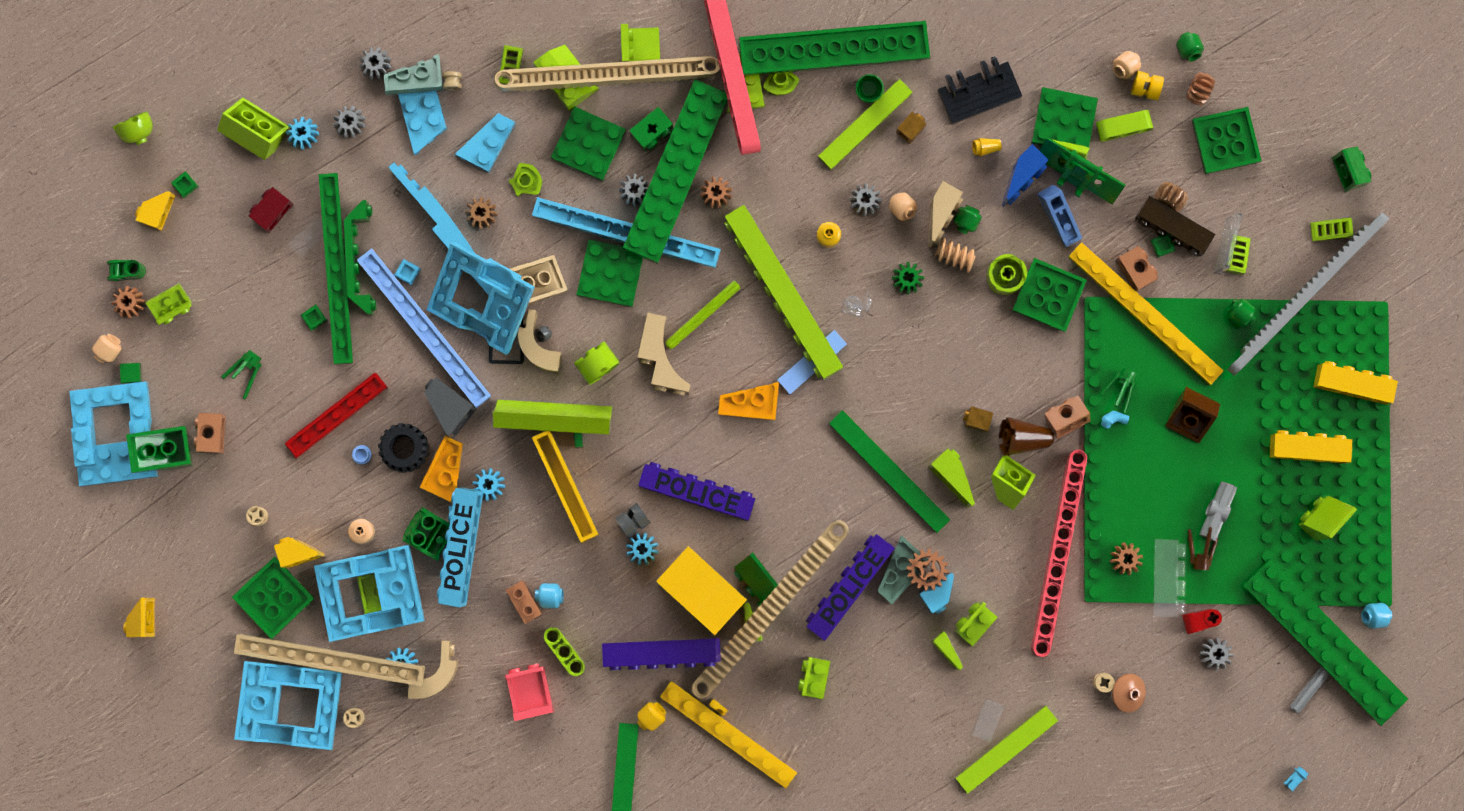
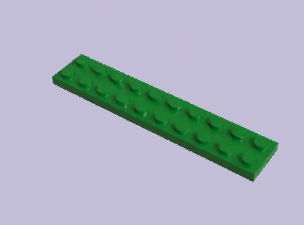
[739,21,930,76]
[622,79,727,264]
[1242,559,1408,726]

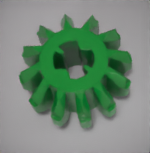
[892,262,924,295]

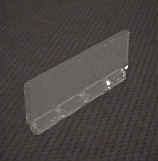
[1153,539,1186,617]

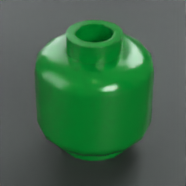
[1176,32,1204,62]
[954,205,982,234]
[1226,299,1256,327]

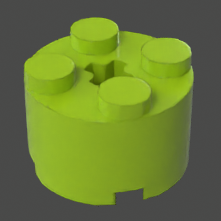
[986,254,1027,295]
[573,341,620,385]

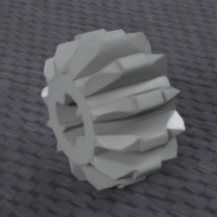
[359,47,391,79]
[333,106,366,138]
[618,174,649,207]
[849,183,882,216]
[1200,637,1234,671]

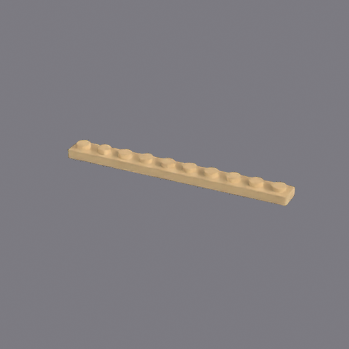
[234,634,425,686]

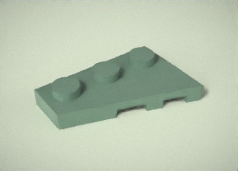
[384,54,443,95]
[877,535,928,604]

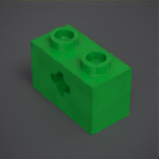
[629,107,673,152]

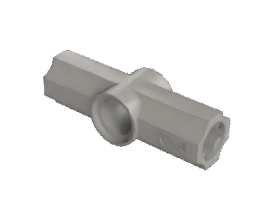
[1199,481,1237,541]

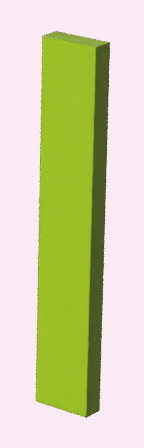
[818,79,913,170]
[955,705,1058,794]

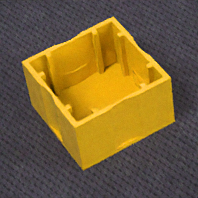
[656,546,747,635]

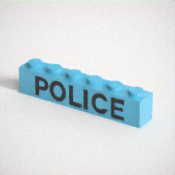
[437,488,483,607]

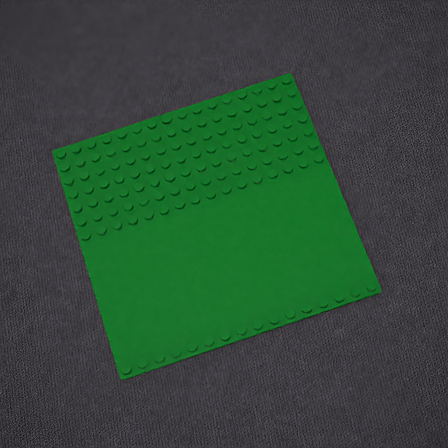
[1084,297,1392,607]

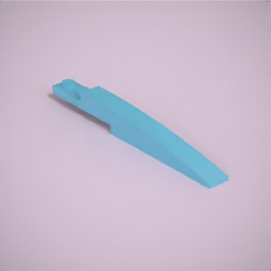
[389,163,492,296]
[532,197,721,268]

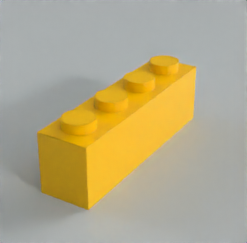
[1313,361,1398,405]
[1269,430,1352,464]

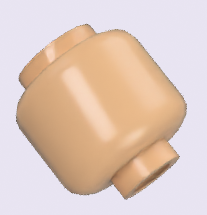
[1113,51,1141,79]
[889,193,917,221]
[92,334,122,363]
[348,519,375,544]

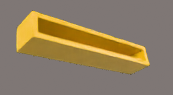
[532,431,599,543]

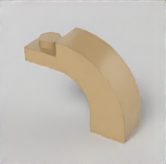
[518,309,562,373]
[408,640,459,699]

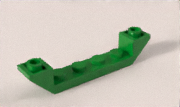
[344,200,377,316]

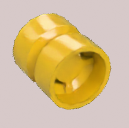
[1131,71,1164,101]

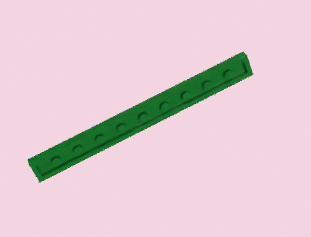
[318,173,353,365]

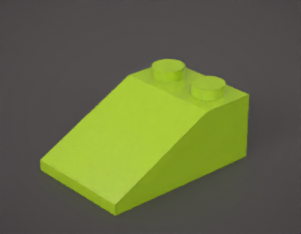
[928,448,975,508]
[1299,496,1357,541]

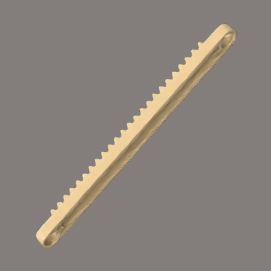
[494,56,720,92]
[692,520,849,698]

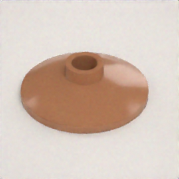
[1112,674,1146,713]

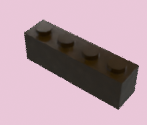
[1135,196,1216,257]

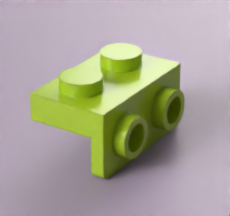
[146,283,192,325]

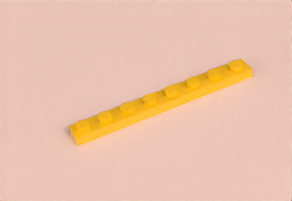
[660,681,797,788]

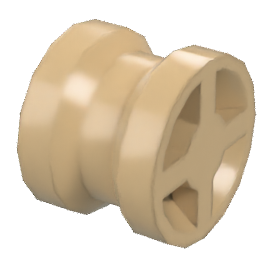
[443,71,462,91]
[246,506,268,526]
[1093,673,1115,692]
[343,708,365,728]

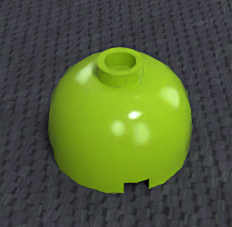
[113,111,153,145]

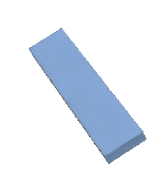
[777,330,847,395]

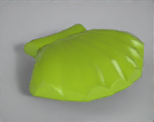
[764,72,799,96]
[508,163,542,196]

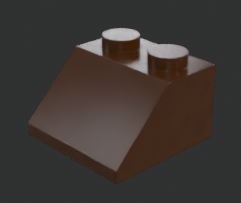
[1165,387,1220,443]

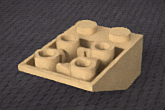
[928,181,963,248]

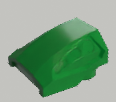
[402,507,450,561]

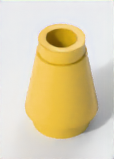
[972,138,1002,157]

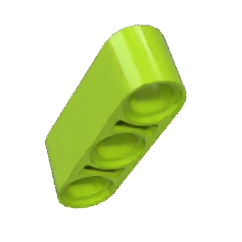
[1096,110,1153,142]
[544,628,585,676]

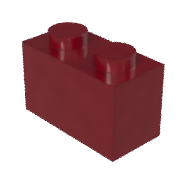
[248,187,293,233]

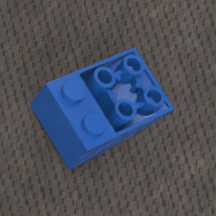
[1002,144,1048,207]

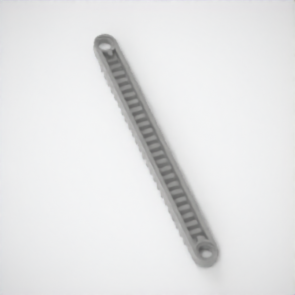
[1227,212,1390,376]

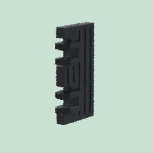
[938,56,1022,125]

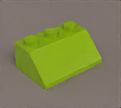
[533,45,599,112]
[217,97,290,160]

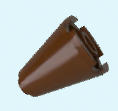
[999,417,1055,456]

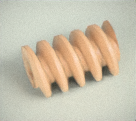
[933,238,976,273]

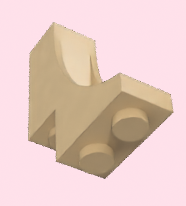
[638,313,691,396]

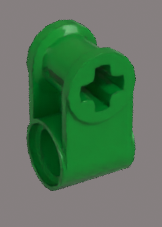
[107,260,146,281]

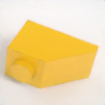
[135,191,175,231]

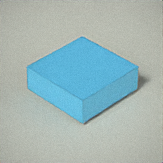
[394,259,421,285]

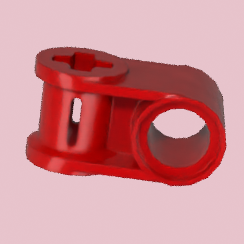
[1182,609,1222,634]

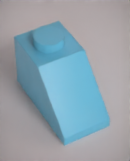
[918,573,954,614]

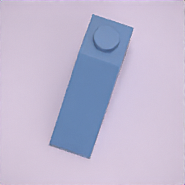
[1037,185,1082,247]

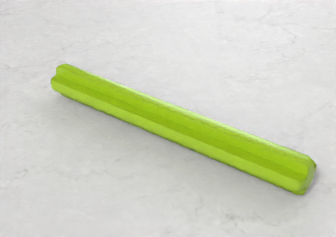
[665,281,740,350]

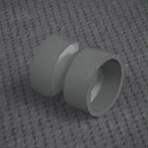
[615,503,650,538]

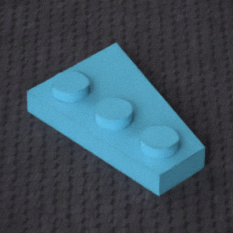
[455,113,516,173]

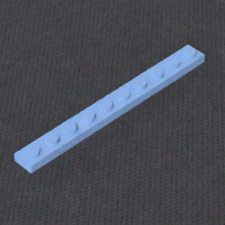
[357,248,491,408]

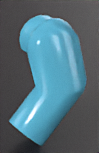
[1101,411,1130,429]

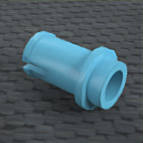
[1284,766,1308,791]

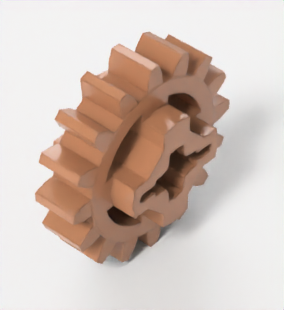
[906,549,949,592]

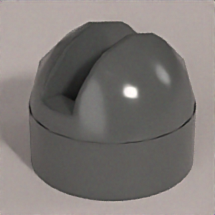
[535,326,552,343]

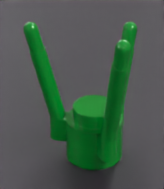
[221,350,262,400]
[1100,368,1136,414]

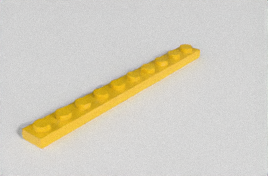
[1068,242,1224,386]

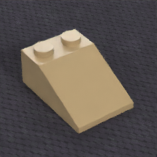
[510,255,568,306]

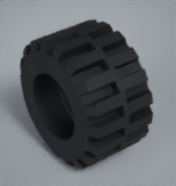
[378,423,429,473]

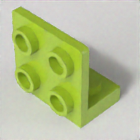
[621,24,660,62]
[955,602,998,647]
[797,656,831,699]

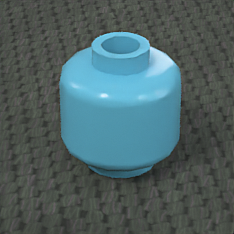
[535,583,564,609]
[1361,603,1392,629]

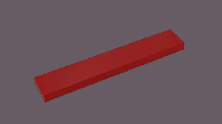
[284,372,388,459]

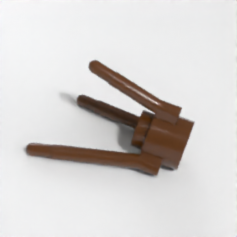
[1188,527,1218,571]

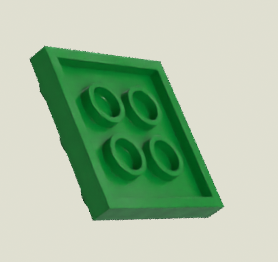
[1031,87,1098,148]
[551,106,626,181]
[1192,107,1262,175]
[576,240,643,308]
[1012,258,1087,333]
[232,557,315,639]

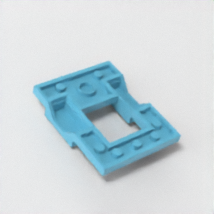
[426,242,535,355]
[69,381,158,487]
[314,545,425,642]
[234,661,342,750]

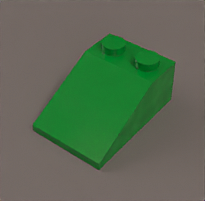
[126,426,193,473]

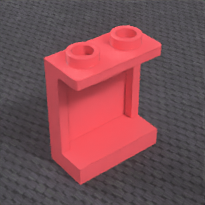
[505,663,554,721]

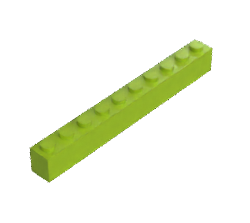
[724,205,843,380]

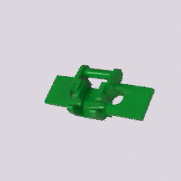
[1039,137,1126,205]

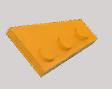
[718,382,779,420]
[420,435,463,503]

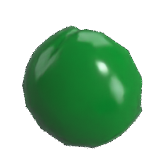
[856,74,884,103]

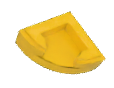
[709,698,729,716]

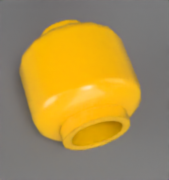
[816,222,841,248]
[637,702,666,731]

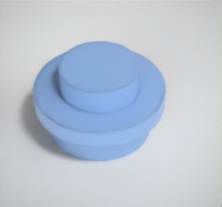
[352,445,372,464]

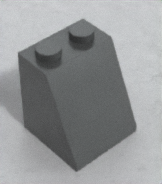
[424,377,477,439]

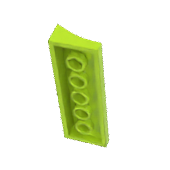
[493,400,612,435]

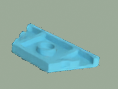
[398,91,447,155]

